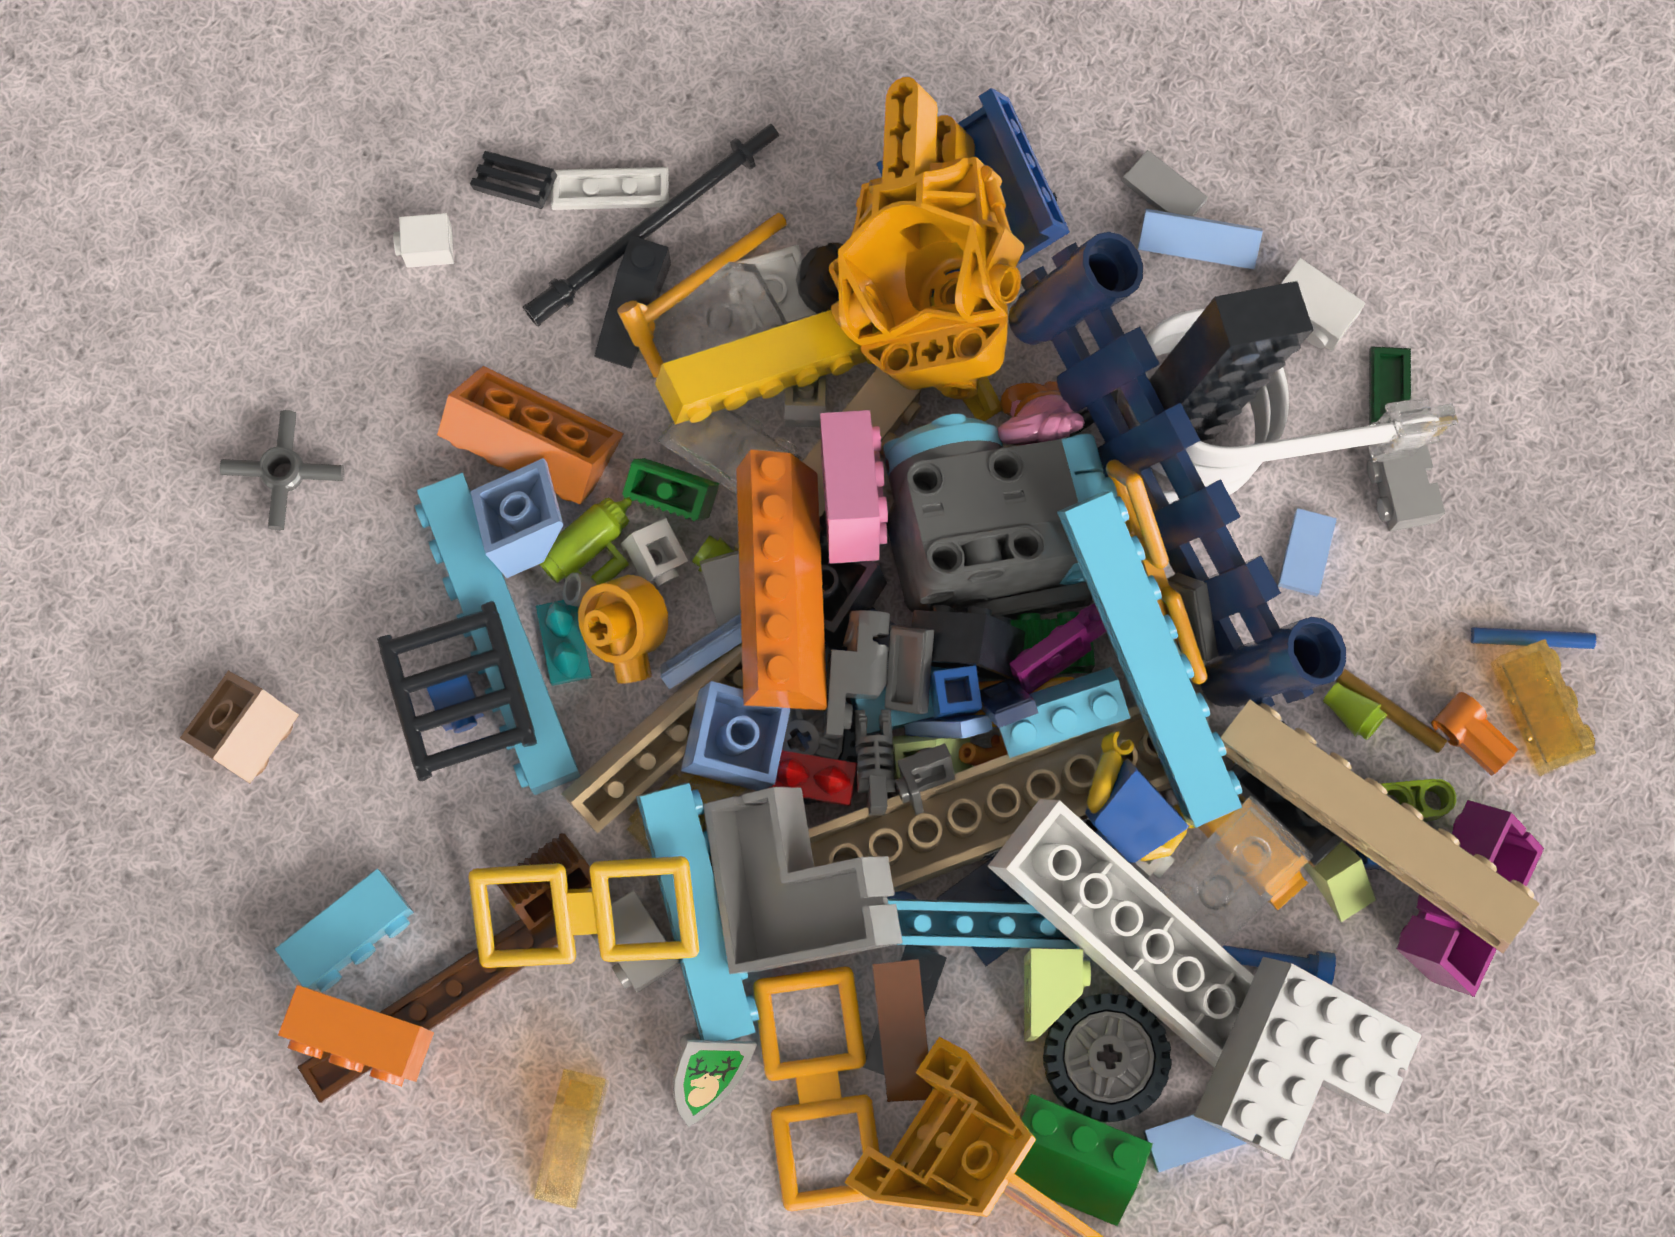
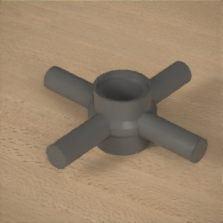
[220,410,344,531]

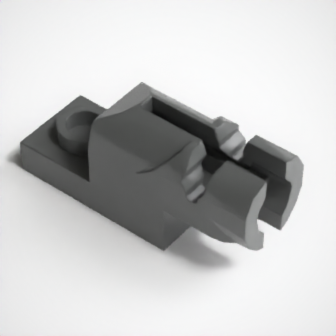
[822,610,890,739]

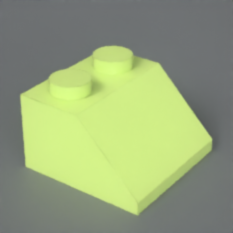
[1024,949,1091,1042]

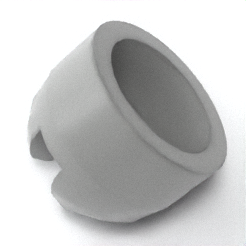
[563,573,597,607]

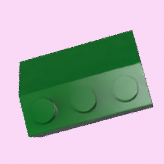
[1015,1094,1153,1226]

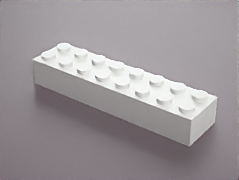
[988,799,1254,1068]

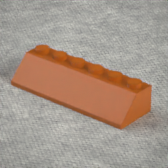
[736,449,827,710]

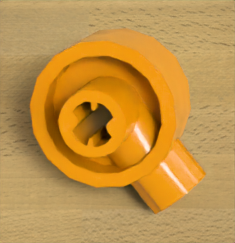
[578,574,668,684]

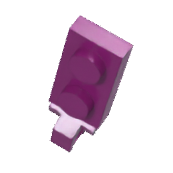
[1009,603,1107,694]

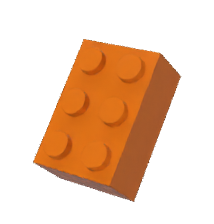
[278,985,434,1087]

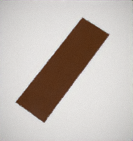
[872,959,932,1102]

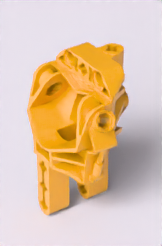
[829,77,1024,399]

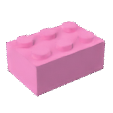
[820,410,888,563]

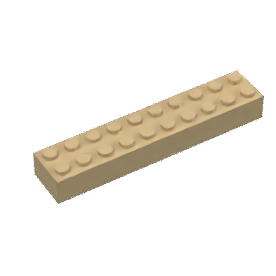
[808,706,1171,892]

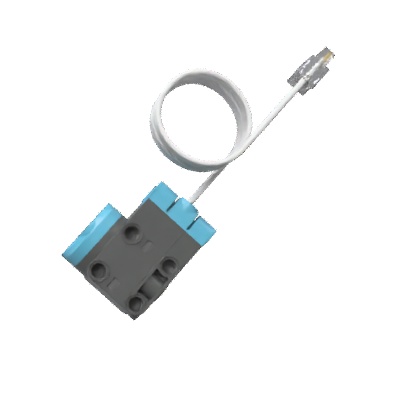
[883,309,1458,613]

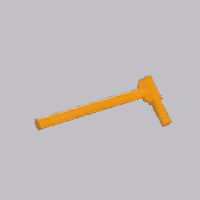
[617,213,787,378]

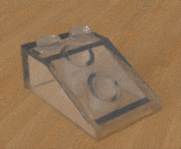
[652,261,788,363]
[1158,796,1313,947]

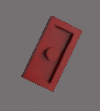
[767,750,857,806]

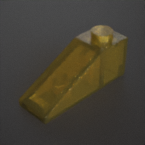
[534,1069,609,1209]

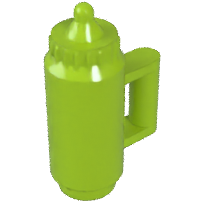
[539,497,632,585]

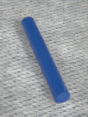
[1471,627,1596,649]

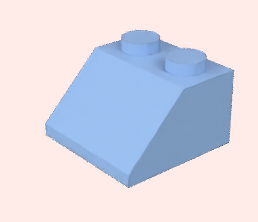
[471,458,563,578]

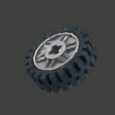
[1043,993,1172,1122]

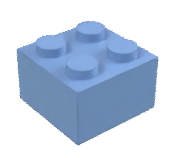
[681,681,790,791]

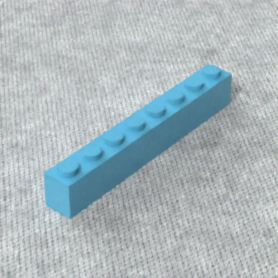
[414,473,581,795]
[1057,492,1242,828]

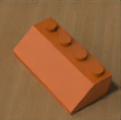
[437,366,624,505]

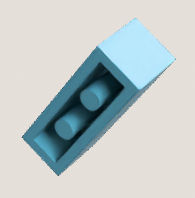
[999,667,1130,758]
[275,868,414,992]

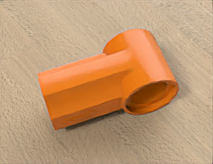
[1431,692,1519,776]

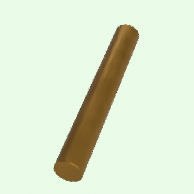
[1335,669,1448,753]

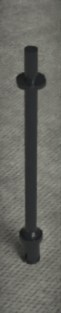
[522,124,779,327]

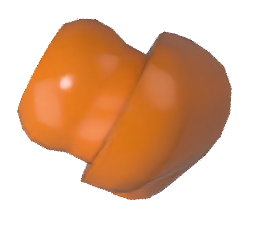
[959,734,1008,766]

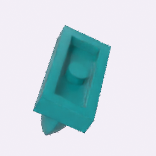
[536,600,592,686]

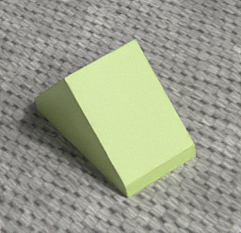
[1295,842,1376,922]

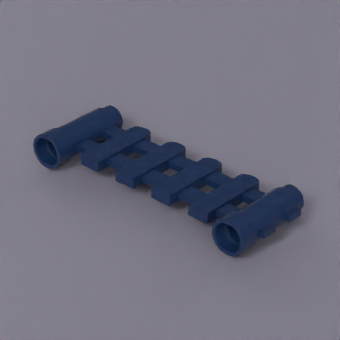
[1008,232,1346,707]

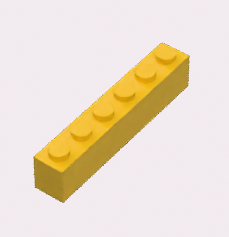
[655,310,881,425]

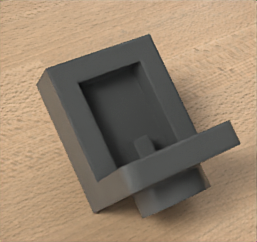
[894,743,955,815]

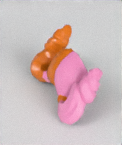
[997,381,1084,446]

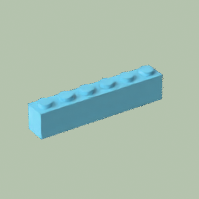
[636,783,759,1041]
[888,899,1080,949]

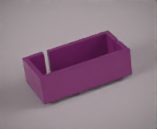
[1396,800,1544,997]

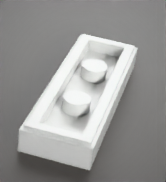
[551,167,669,210]

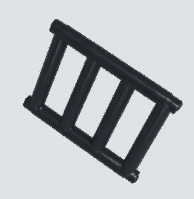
[377,601,537,782]

